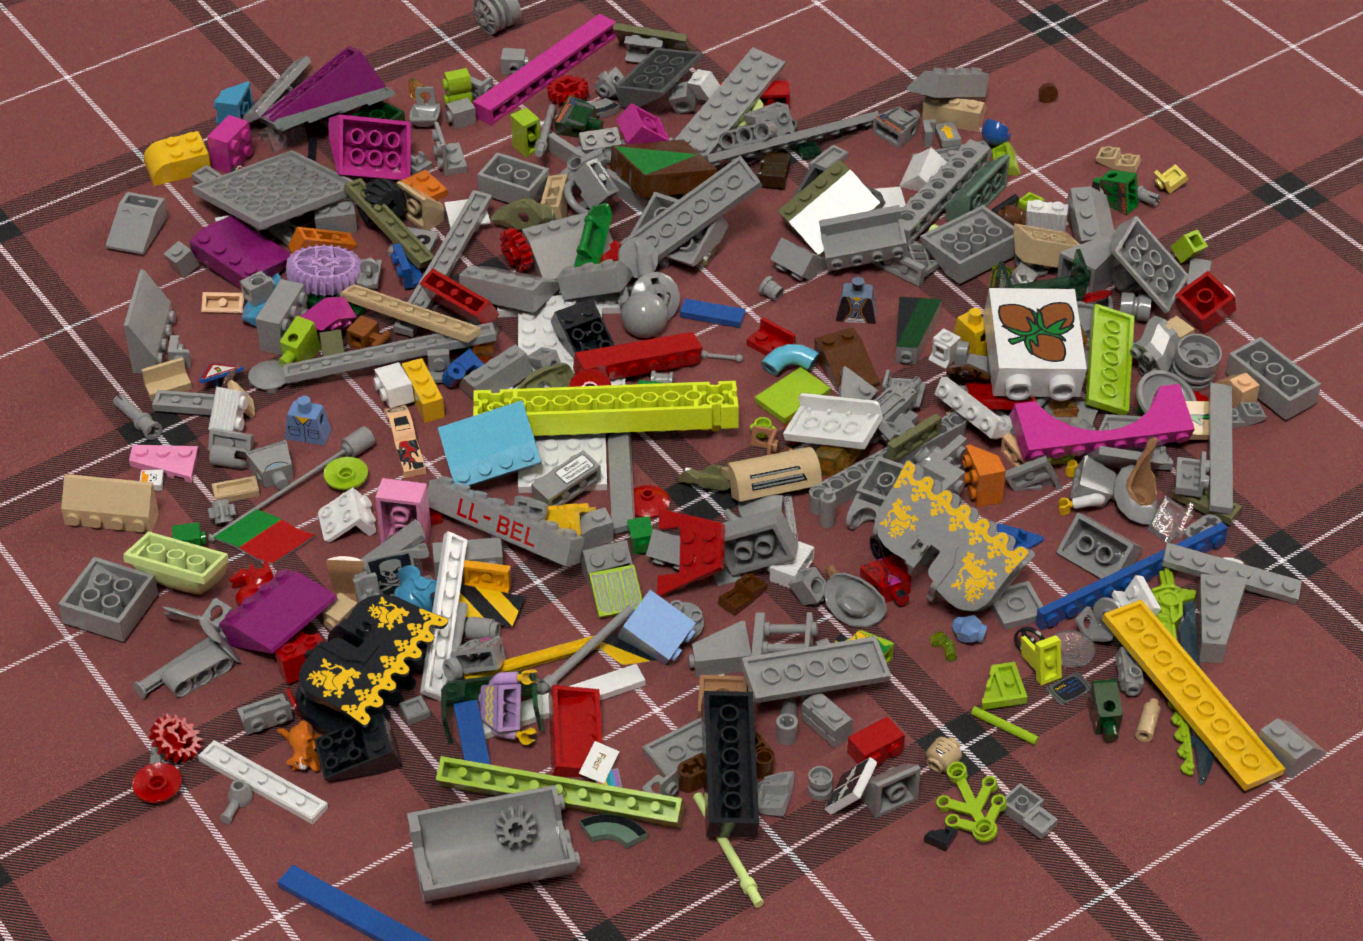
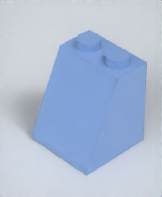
[617,590,696,665]

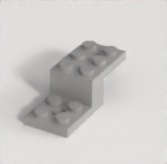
[923,435,967,506]

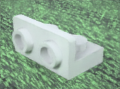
[1112,575,1161,616]

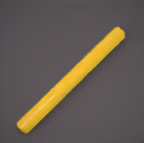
[463,635,599,684]

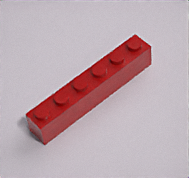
[573,332,703,380]

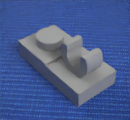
[208,428,254,451]

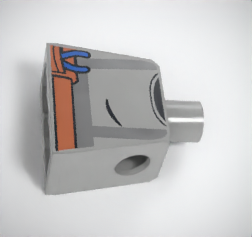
[873,107,920,149]

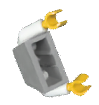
[1058,455,1116,516]

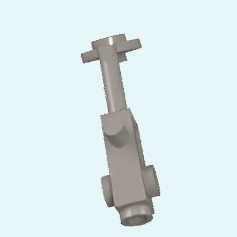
[1093,597,1144,696]

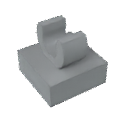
[411,151,433,175]

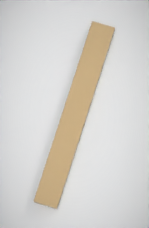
[340,284,481,343]

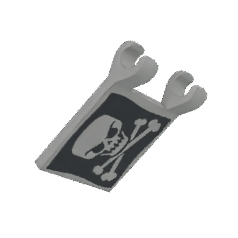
[366,543,433,596]

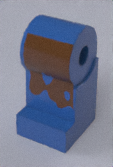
[442,349,484,387]

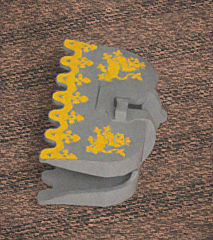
[876,460,1036,612]

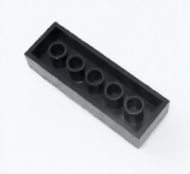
[701,691,759,837]

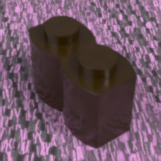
[758,152,790,188]

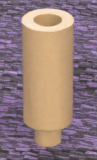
[1135,698,1161,742]

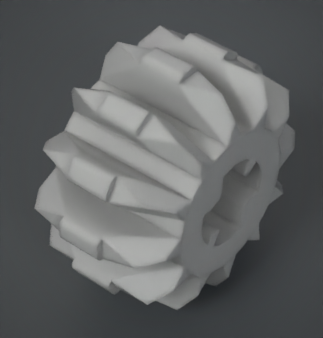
[494,805,537,848]

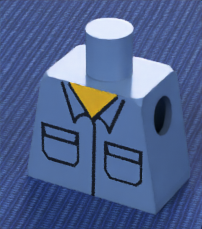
[285,396,332,446]

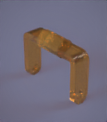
[1048,400,1079,417]

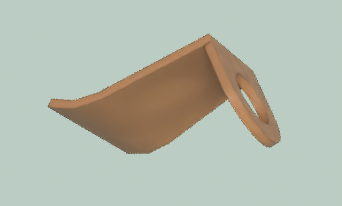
[326,556,364,602]

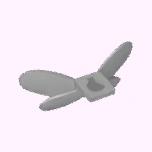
[162,598,241,663]

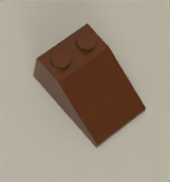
[814,327,880,392]

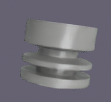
[473,0,521,35]
[1169,334,1222,391]

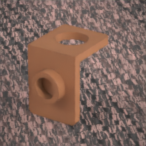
[751,426,779,455]

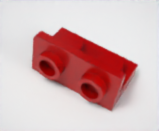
[747,317,796,356]

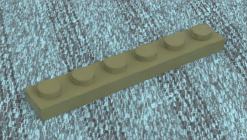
[343,178,434,269]

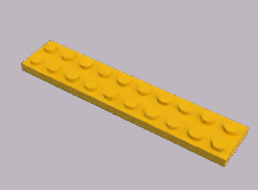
[1102,599,1286,791]

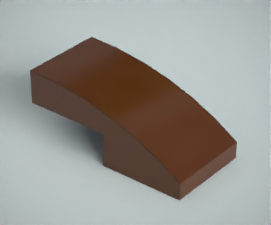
[718,573,768,615]

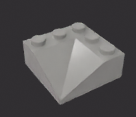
[58,557,158,642]

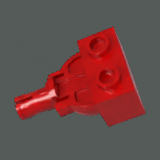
[275,630,323,684]

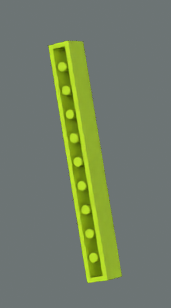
[436,756,685,828]

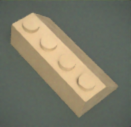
[61,474,159,533]

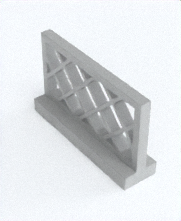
[872,241,940,287]

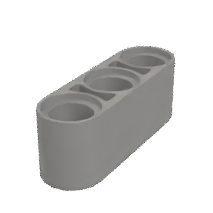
[718,121,777,149]
[162,644,233,697]

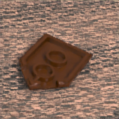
[946,364,991,386]

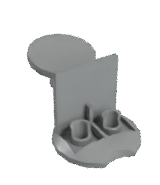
[618,237,680,320]

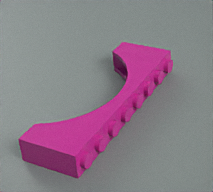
[1009,384,1195,461]

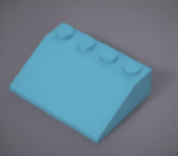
[438,401,543,487]

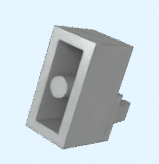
[571,158,619,210]

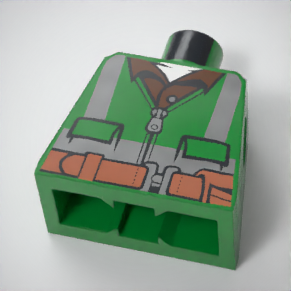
[1092,170,1139,215]

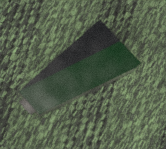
[895,297,941,364]

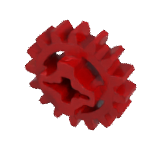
[547,75,589,104]
[499,227,534,272]
[149,714,202,763]

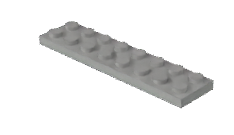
[674,47,786,156]
[620,156,763,282]

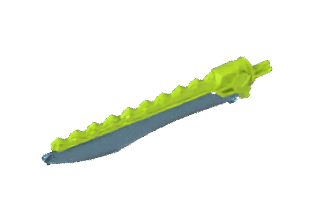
[1151,568,1215,785]

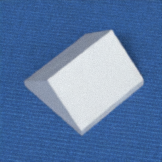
[900,147,947,191]

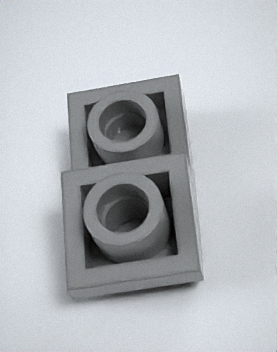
[1232,402,1267,428]

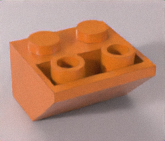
[962,445,1006,508]

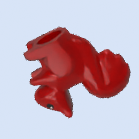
[229,559,274,606]

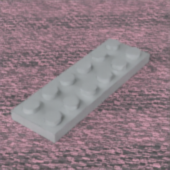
[740,636,891,703]

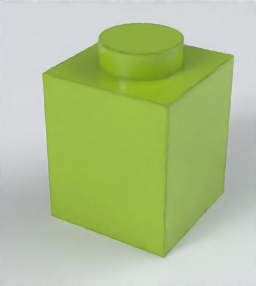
[1170,229,1208,263]

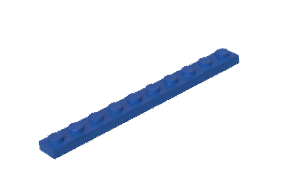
[1036,522,1228,631]

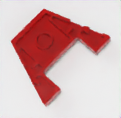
[657,509,725,598]

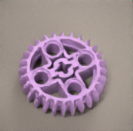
[286,244,362,297]

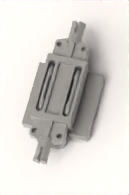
[869,376,922,445]

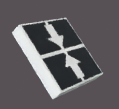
[824,757,877,815]

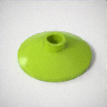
[324,457,368,490]

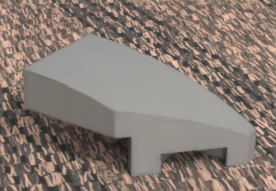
[922,119,936,148]

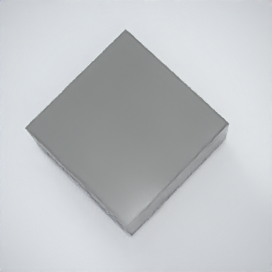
[1000,783,1044,827]

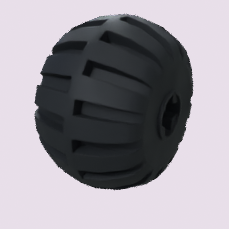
[357,178,406,228]

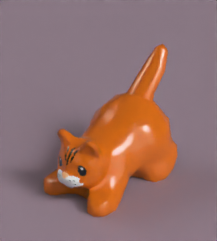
[277,720,320,772]

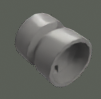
[1120,292,1152,322]

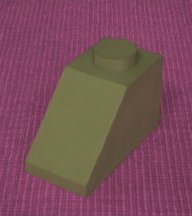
[318,329,344,357]

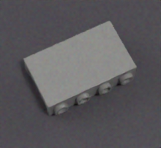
[819,205,909,271]

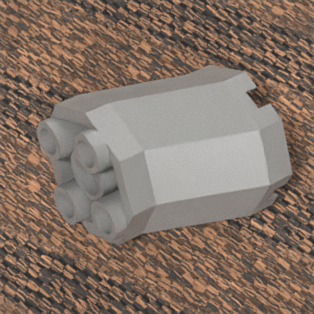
[1130,316,1180,376]

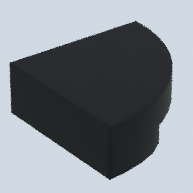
[924,827,958,852]

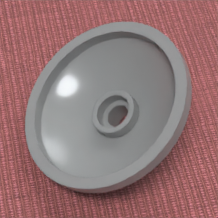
[1136,370,1196,414]

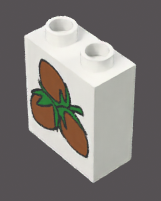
[983,288,1087,401]

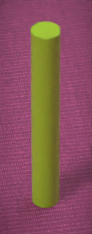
[971,706,1039,745]

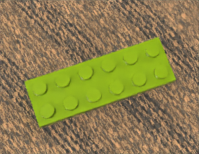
[1085,304,1134,415]

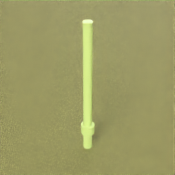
[693,792,764,908]

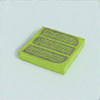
[589,565,642,619]

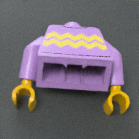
[478,669,538,745]

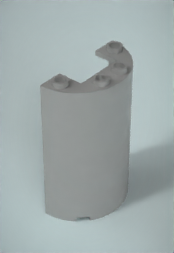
[407,785,581,903]

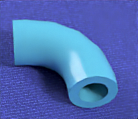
[761,344,820,376]

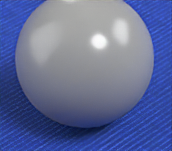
[621,291,668,338]

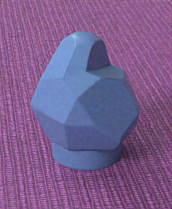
[952,615,987,643]

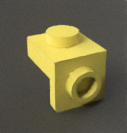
[1154,164,1189,194]

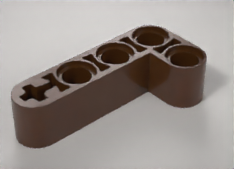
[677,732,775,793]

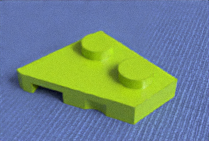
[981,662,1028,710]

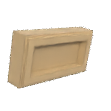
[212,476,260,502]

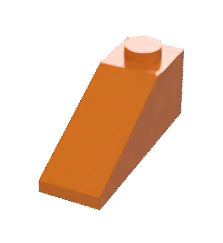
[288,227,357,253]

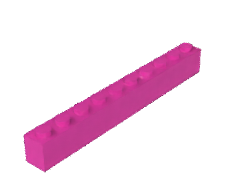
[473,14,616,126]

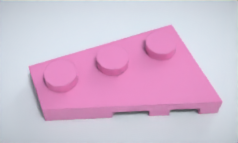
[129,445,199,483]

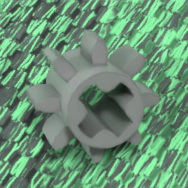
[208,499,236,525]

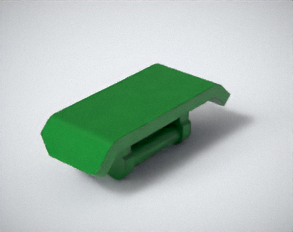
[574,203,612,267]

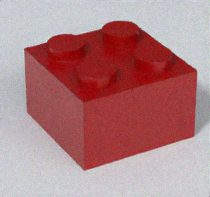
[1175,271,1237,334]

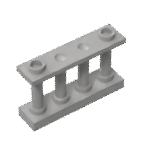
[748,612,818,705]

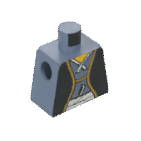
[836,277,877,324]

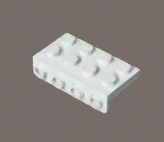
[935,377,1013,439]
[783,393,883,449]

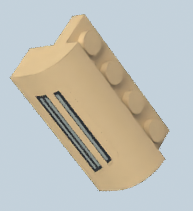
[721,447,822,501]

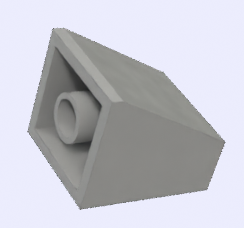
[1056,236,1120,296]

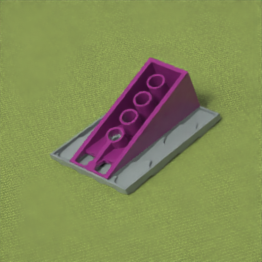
[258,46,396,131]

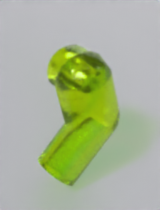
[930,631,957,661]

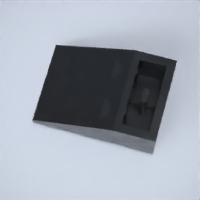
[550,298,615,359]
[314,712,402,781]

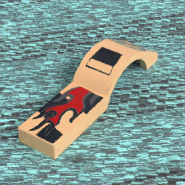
[384,405,426,478]

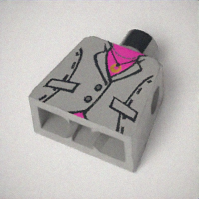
[452,636,506,674]

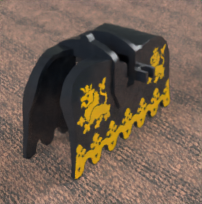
[295,594,449,735]

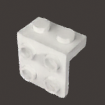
[318,488,376,543]

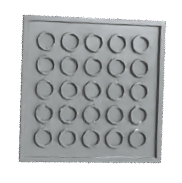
[192,150,353,230]

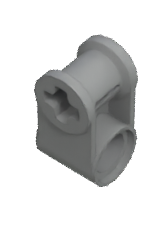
[1005,262,1038,289]

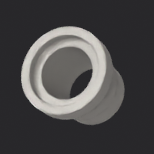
[758,276,784,301]

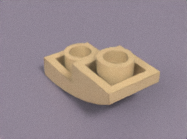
[1096,146,1141,173]

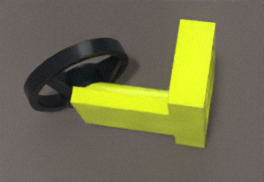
[1014,627,1062,685]

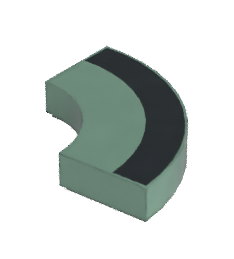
[579,814,648,849]

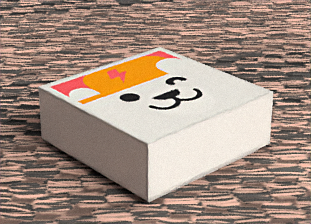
[140,469,164,491]

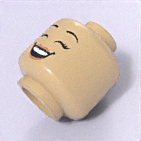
[925,737,962,773]

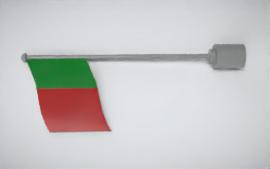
[208,426,375,565]

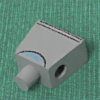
[246,440,294,490]

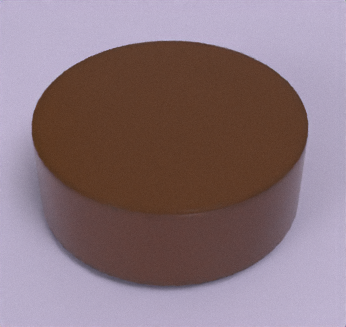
[1038,83,1058,103]

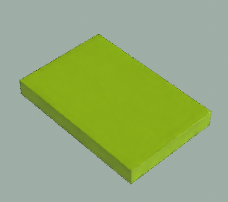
[755,367,831,424]

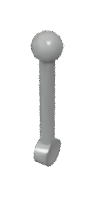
[701,350,743,363]

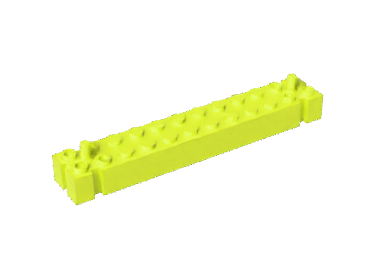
[473,381,739,436]

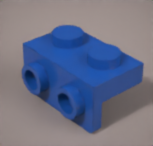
[390,243,422,289]

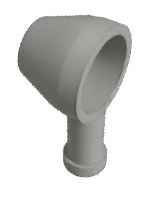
[220,779,253,824]

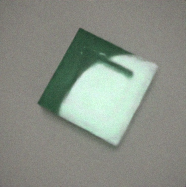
[797,140,821,161]

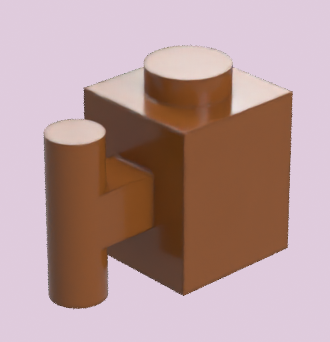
[346,315,391,349]

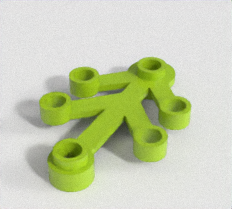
[936,762,1007,842]

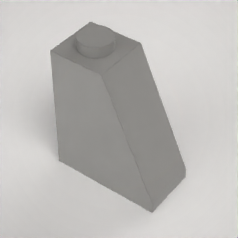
[688,621,751,677]

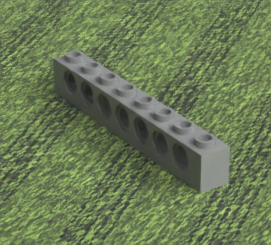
[900,139,990,247]

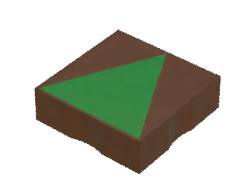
[610,139,717,198]

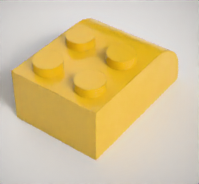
[144,131,211,186]

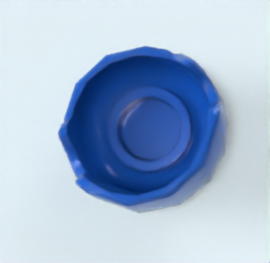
[981,119,1011,146]

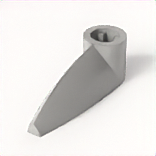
[776,697,798,745]

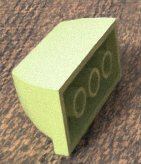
[123,531,228,594]

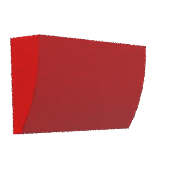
[548,685,603,777]

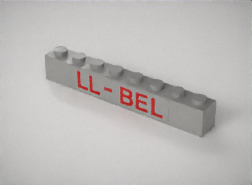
[428,476,585,566]

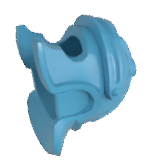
[393,565,437,612]

